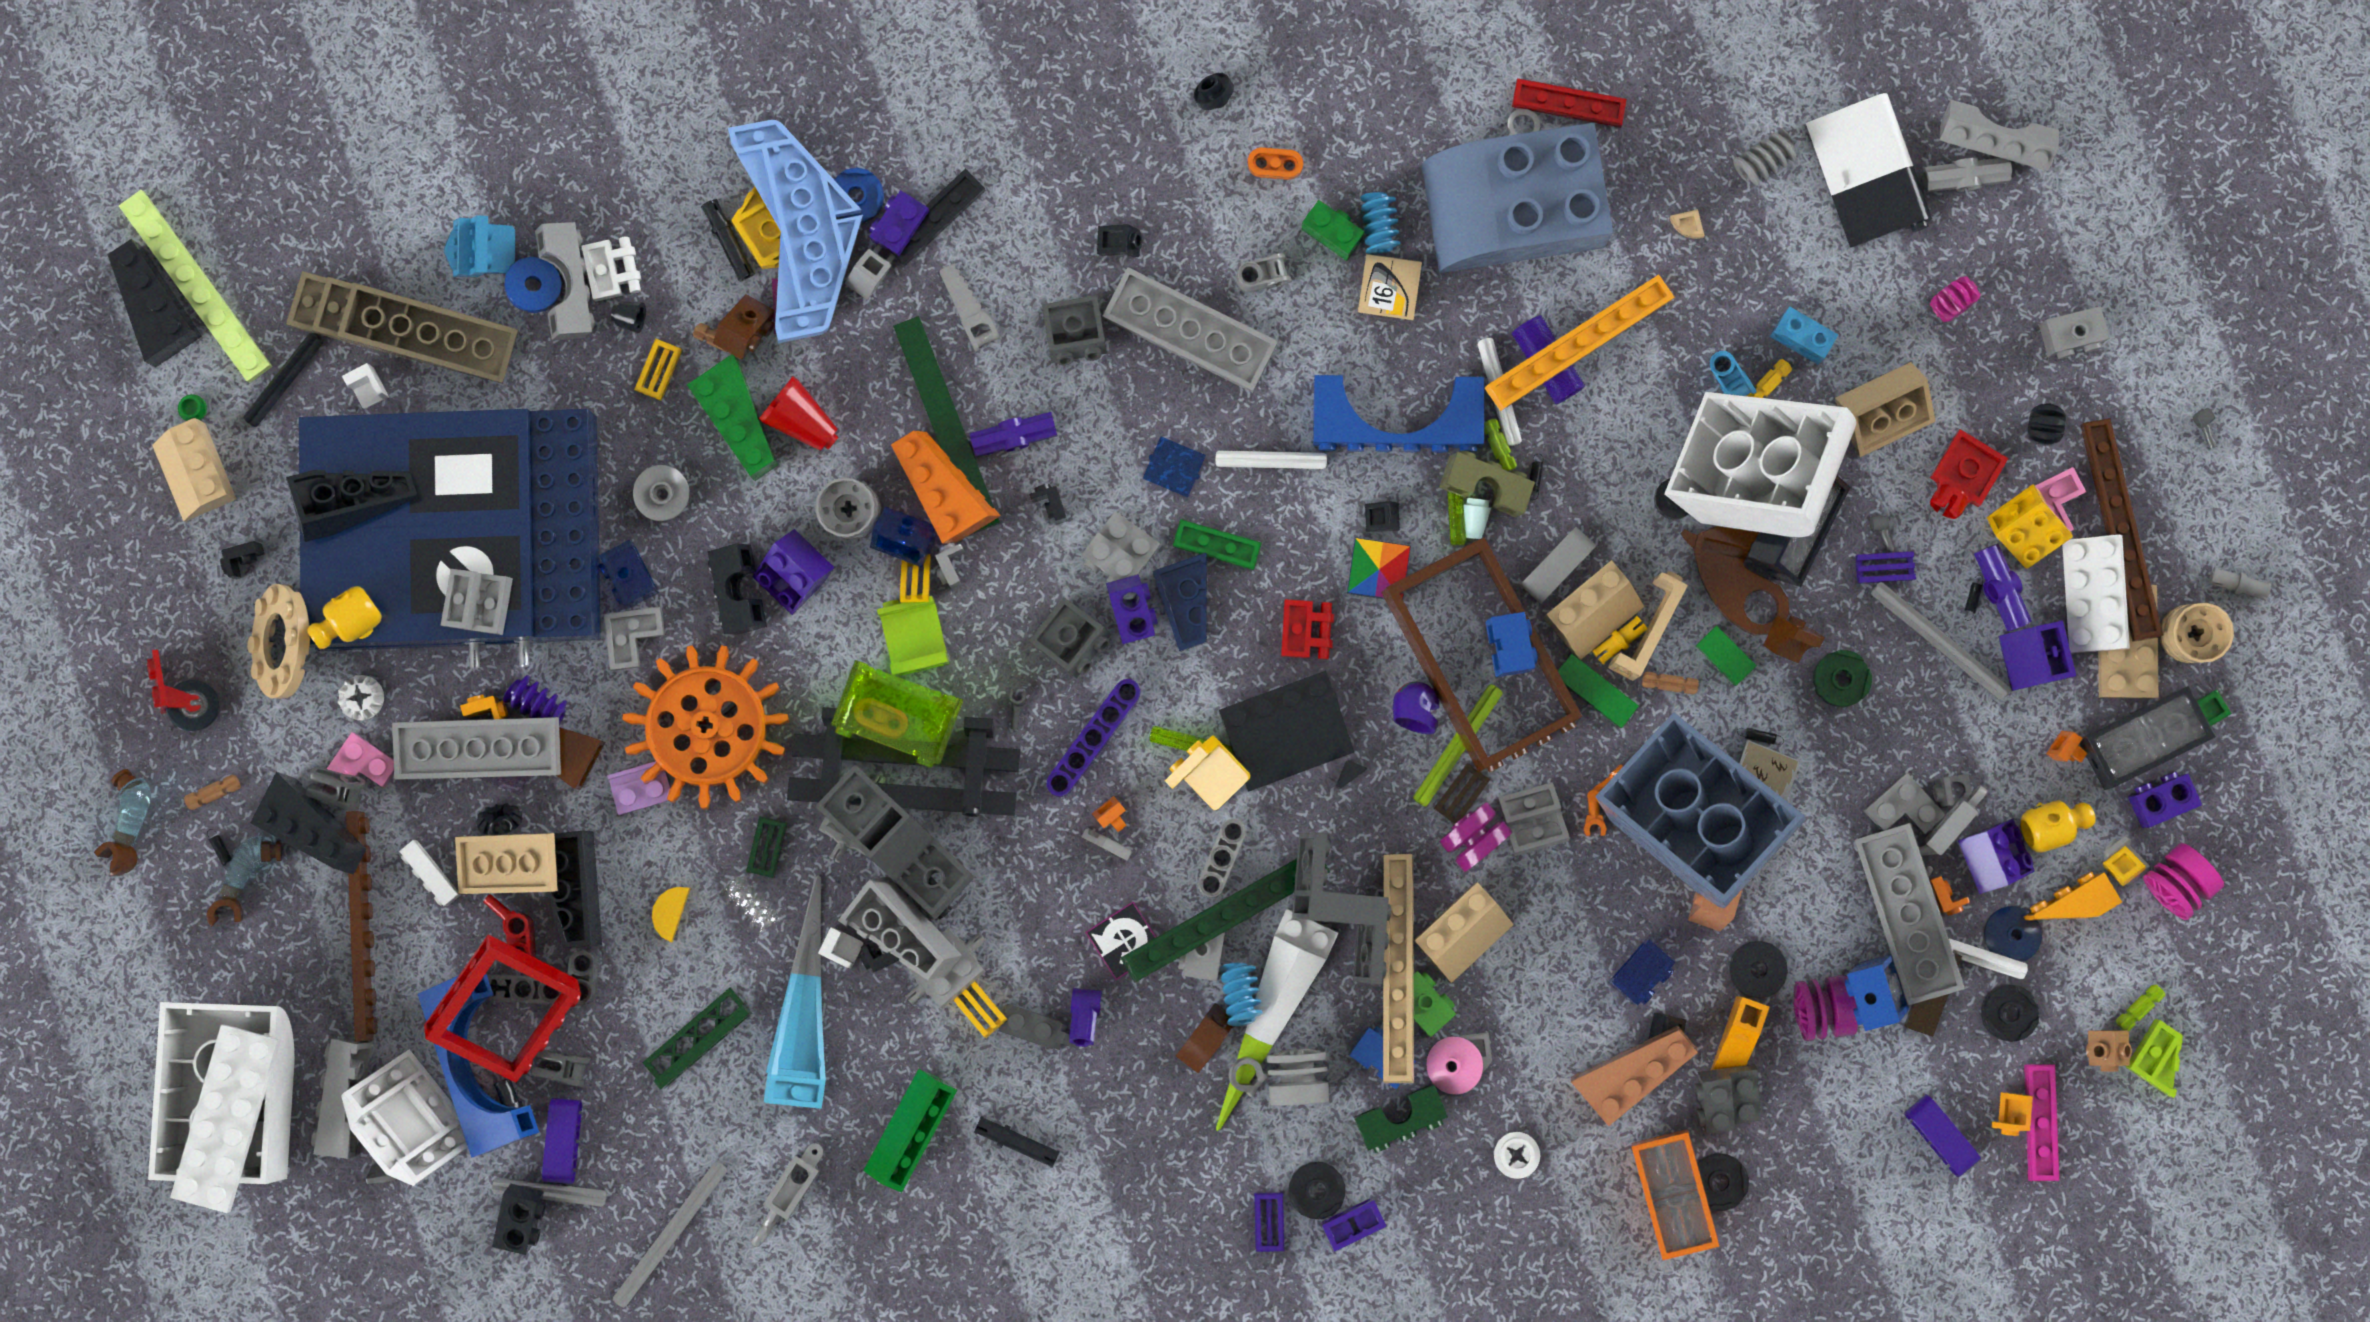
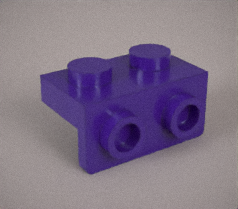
[869,190,929,257]

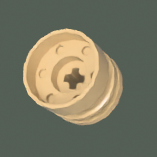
[2160,603,2234,663]

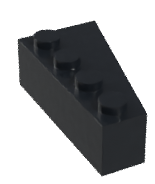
[107,239,202,368]
[250,772,366,875]
[545,830,602,948]

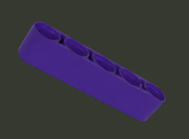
[1047,679,1141,797]

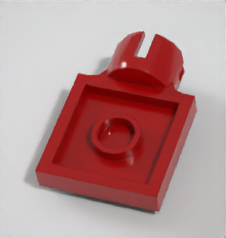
[1929,429,2009,519]

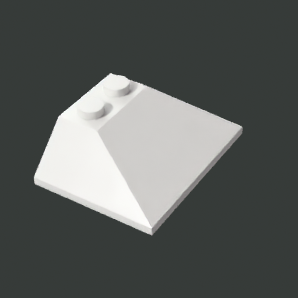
[341,1049,468,1186]

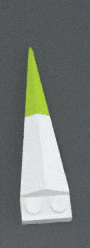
[1216,908,1339,1131]

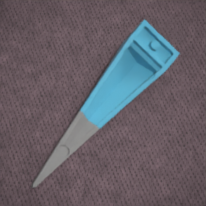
[764,875,826,1109]

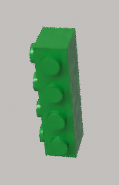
[863,1069,957,1193]

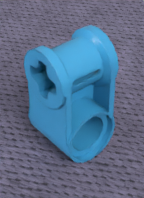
[1710,351,1757,396]

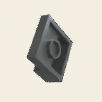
[1042,295,1107,366]
[1029,597,1112,679]
[1694,1064,1761,1134]

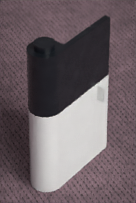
[1806,93,1932,248]

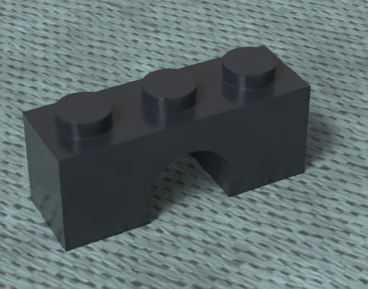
[707,543,767,635]

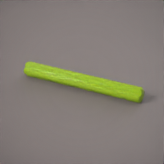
[1413,684,1503,807]

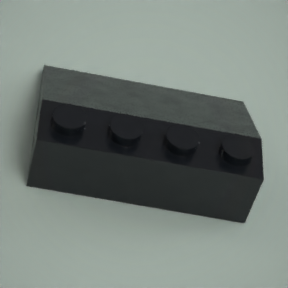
[1219,670,1354,792]

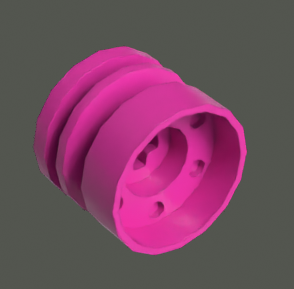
[2143,843,2224,920]

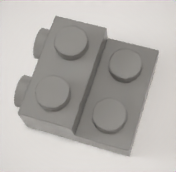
[1082,512,1161,582]

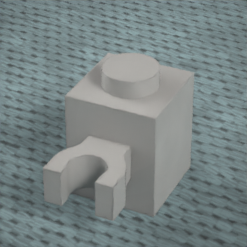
[845,245,895,300]

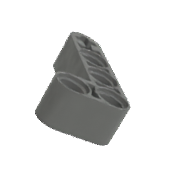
[487,950,600,1005]

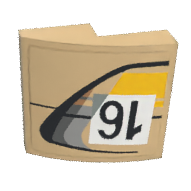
[1358,254,1422,320]

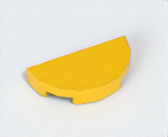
[652,887,691,942]

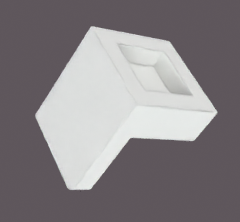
[342,363,389,409]
[818,927,864,968]

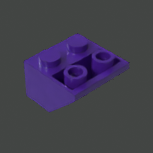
[752,529,835,615]
[1998,620,2076,691]
[1958,819,2035,894]

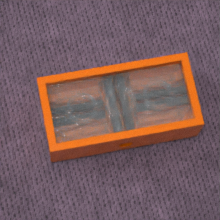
[1631,1129,1720,1261]

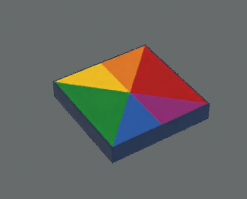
[1347,537,1411,600]

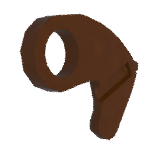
[1680,526,1789,636]

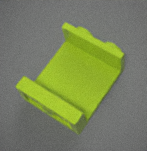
[877,593,950,677]

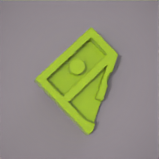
[2125,1019,2183,1098]

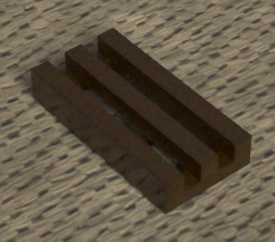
[1433,763,1491,824]

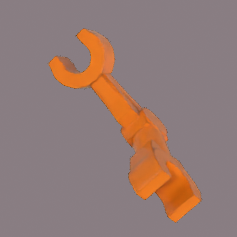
[1583,764,1623,836]

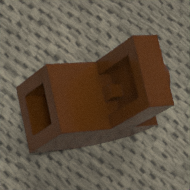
[1176,1003,1233,1073]

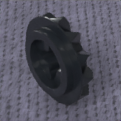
[476,803,523,835]

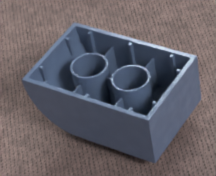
[1421,123,1613,273]
[1595,712,1806,908]

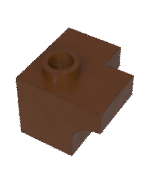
[1763,615,1825,663]

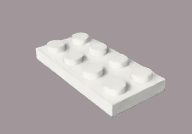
[2062,535,2130,653]

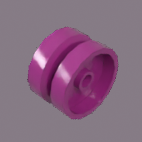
[1438,801,1513,872]

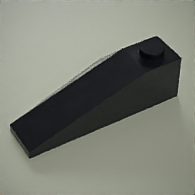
[286,470,418,542]

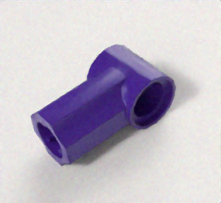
[1069,988,1102,1047]

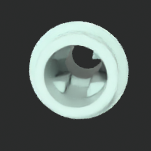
[1463,498,1491,539]

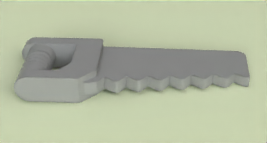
[940,263,1000,352]

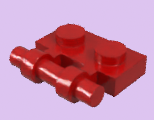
[1281,599,1335,660]

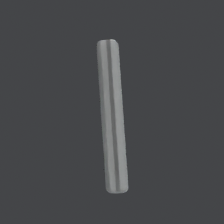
[492,1177,607,1207]

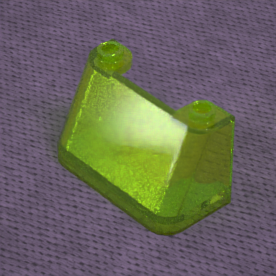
[831,660,963,768]

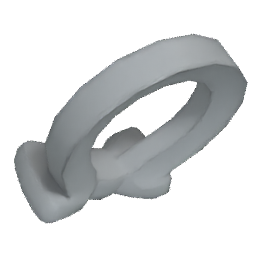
[1507,109,1540,136]
[1229,1057,1270,1097]

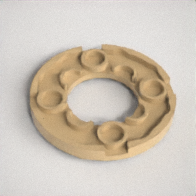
[247,584,310,699]

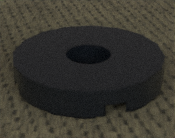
[1729,941,1788,998]
[1981,984,2039,1042]
[1697,1153,1749,1211]
[1289,1162,1345,1219]

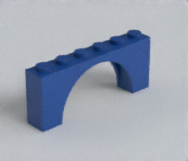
[1313,375,1484,453]
[417,974,539,1158]

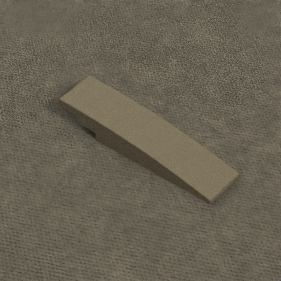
[286,271,519,384]

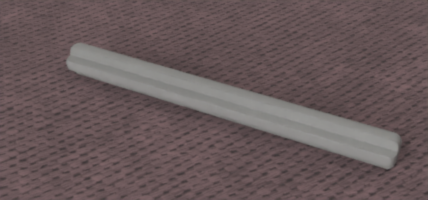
[1871,582,2011,700]
[613,1161,728,1308]

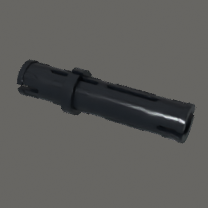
[701,199,755,282]
[974,1116,1060,1168]

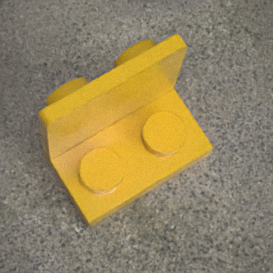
[1986,484,2073,569]

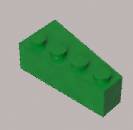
[687,354,778,481]

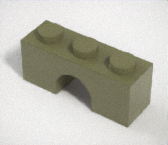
[1439,451,1535,517]

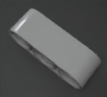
[1520,527,1596,604]
[1198,819,1246,898]

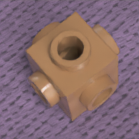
[2086,1030,2132,1072]

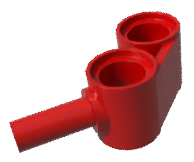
[483,894,536,958]

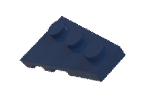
[1152,553,1207,652]

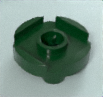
[1813,650,1872,707]

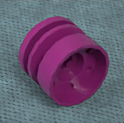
[1793,975,1858,1042]

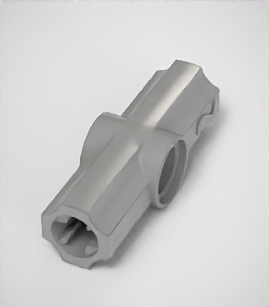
[1922,158,2012,193]

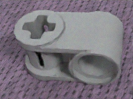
[1236,253,1292,292]

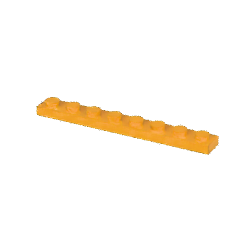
[1485,275,1675,411]

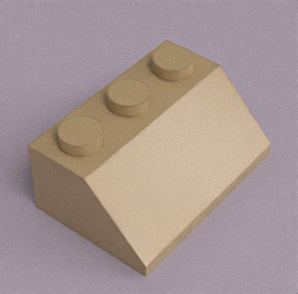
[1835,362,1936,457]
[152,418,237,522]
[1543,560,1644,660]
[1414,882,1514,983]

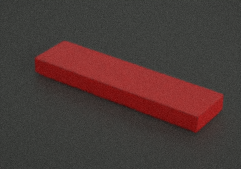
[1512,78,1627,128]

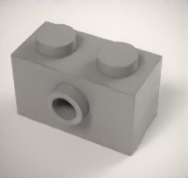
[2039,306,2110,359]
[1178,932,1225,981]

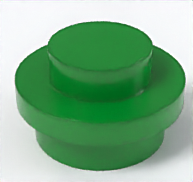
[178,394,207,421]

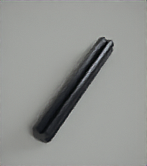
[243,332,323,427]

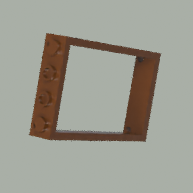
[1381,537,1582,773]

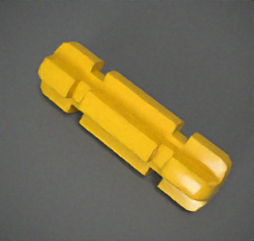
[1746,359,1792,398]

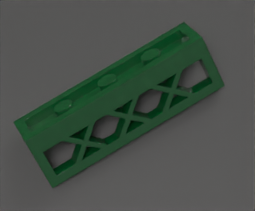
[642,987,753,1090]

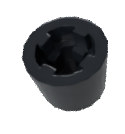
[611,301,646,333]

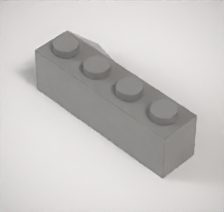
[838,876,962,980]
[311,1038,373,1159]

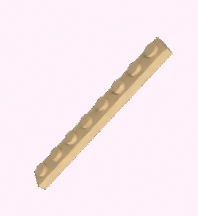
[1383,854,1414,1083]

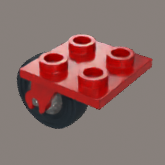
[147,649,220,731]

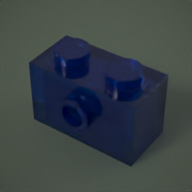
[870,506,937,567]
[599,540,660,608]
[1608,939,1676,1006]

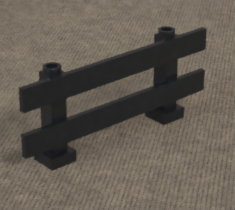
[787,707,1021,817]

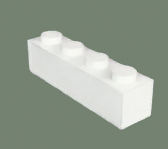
[399,840,461,906]

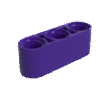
[1904,1094,1981,1178]
[542,1098,582,1184]

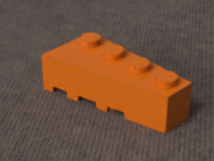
[891,430,1001,544]

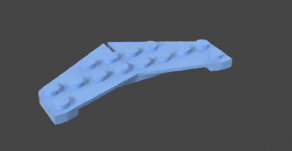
[728,120,863,343]

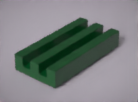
[746,816,788,878]

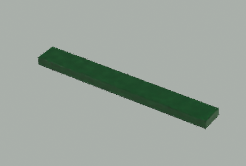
[893,316,1000,534]
[1121,859,1330,983]

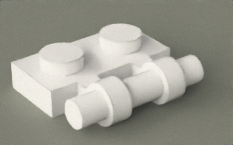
[582,237,641,302]

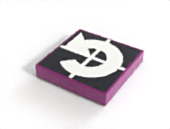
[1085,901,1156,980]

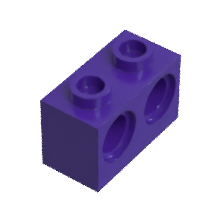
[1106,574,1158,644]
[2128,771,2202,828]
[1321,1197,1387,1252]

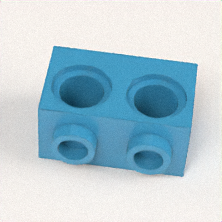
[1769,306,1838,365]

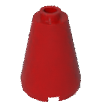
[759,376,839,451]

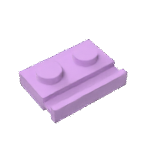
[607,761,671,815]

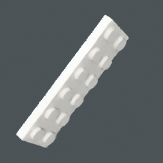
[170,1025,281,1213]

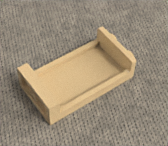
[1608,571,1688,681]

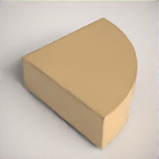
[1670,209,1705,239]

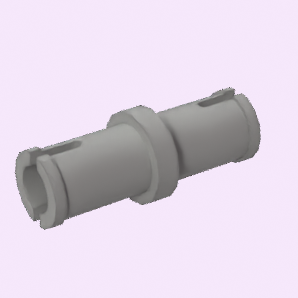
[2208,567,2271,601]

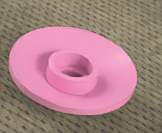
[1426,1036,1483,1094]

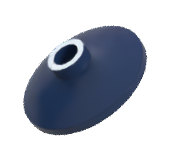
[1984,906,2042,962]

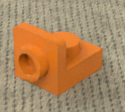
[1929,876,1970,916]

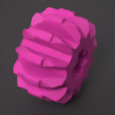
[1930,276,1981,322]

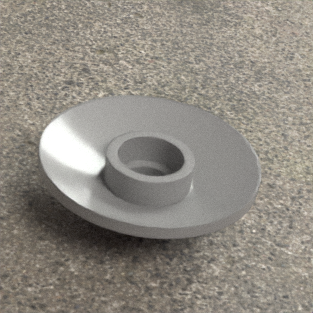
[633,465,690,521]

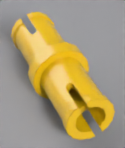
[1592,616,1648,665]

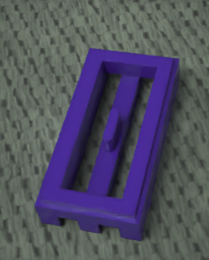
[1855,551,1916,584]
[1254,1192,1285,1252]

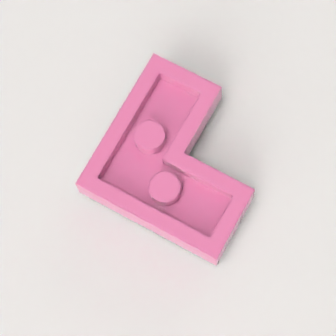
[2035,467,2086,531]
[327,732,394,789]

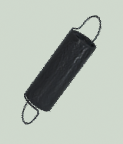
[1530,454,1544,500]
[1965,575,1983,621]
[1737,728,1784,745]
[207,829,235,871]

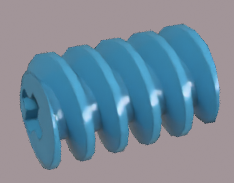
[1360,192,1401,254]
[1219,962,1263,1026]

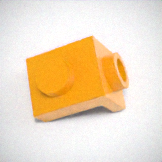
[460,695,508,719]
[1992,1092,2033,1136]

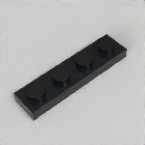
[891,168,986,267]

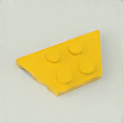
[731,186,781,269]

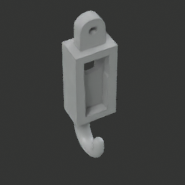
[1919,785,1988,877]
[751,1143,824,1247]

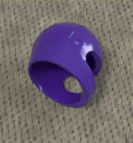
[1392,681,1440,734]

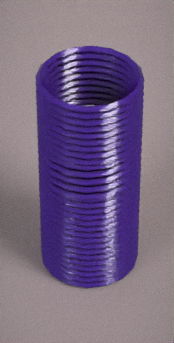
[1512,315,1585,405]

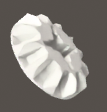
[338,675,384,720]
[1494,1132,1540,1179]

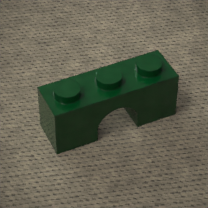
[1353,1084,1448,1153]

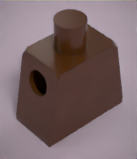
[556,727,606,790]

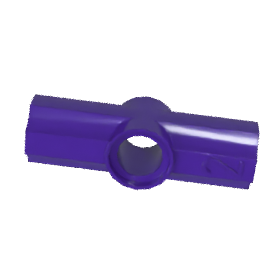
[969,412,1058,458]
[1974,543,2032,632]

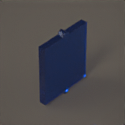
[1143,436,1206,498]

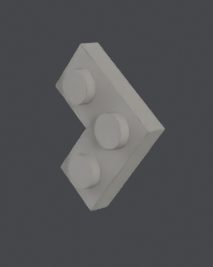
[604,607,665,671]
[1863,773,1945,834]

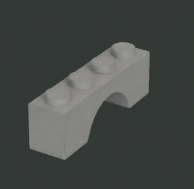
[1939,100,2059,171]
[535,222,594,340]

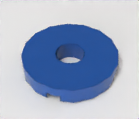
[834,167,884,223]
[504,257,562,313]

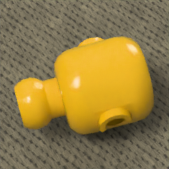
[307,586,382,649]
[2020,800,2096,853]

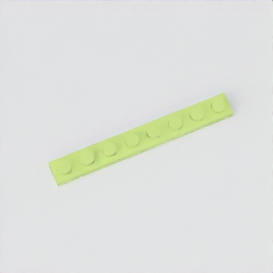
[119,190,273,383]

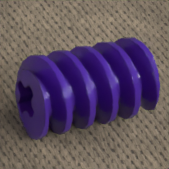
[503,675,567,725]

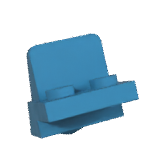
[443,215,515,277]

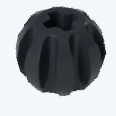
[2028,403,2066,446]

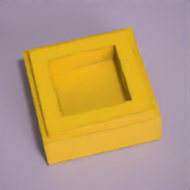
[2103,846,2146,886]

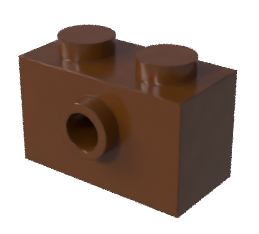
[713,294,775,360]

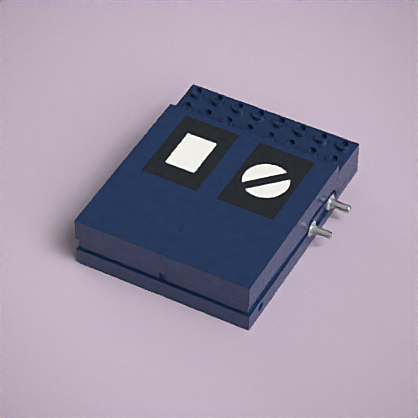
[299,409,601,669]

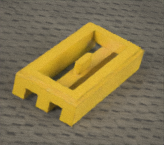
[634,338,683,401]
[899,554,931,603]
[953,981,1008,1038]

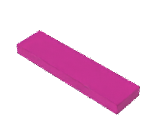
[2024,1064,2059,1181]

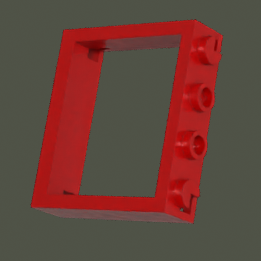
[424,934,581,1083]

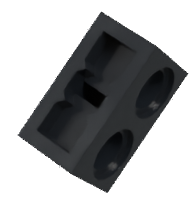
[492,1183,546,1255]

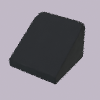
[1365,501,1400,532]
[1336,760,1367,789]
[1648,1013,1687,1039]

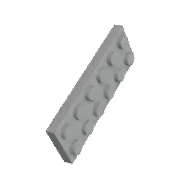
[1102,267,1278,393]
[392,717,561,780]
[1854,823,1965,1005]

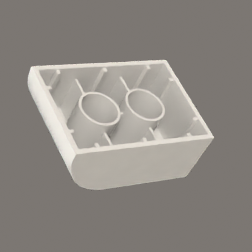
[1665,392,1856,537]
[148,1002,295,1184]

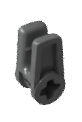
[305,767,366,811]
[530,1050,590,1087]

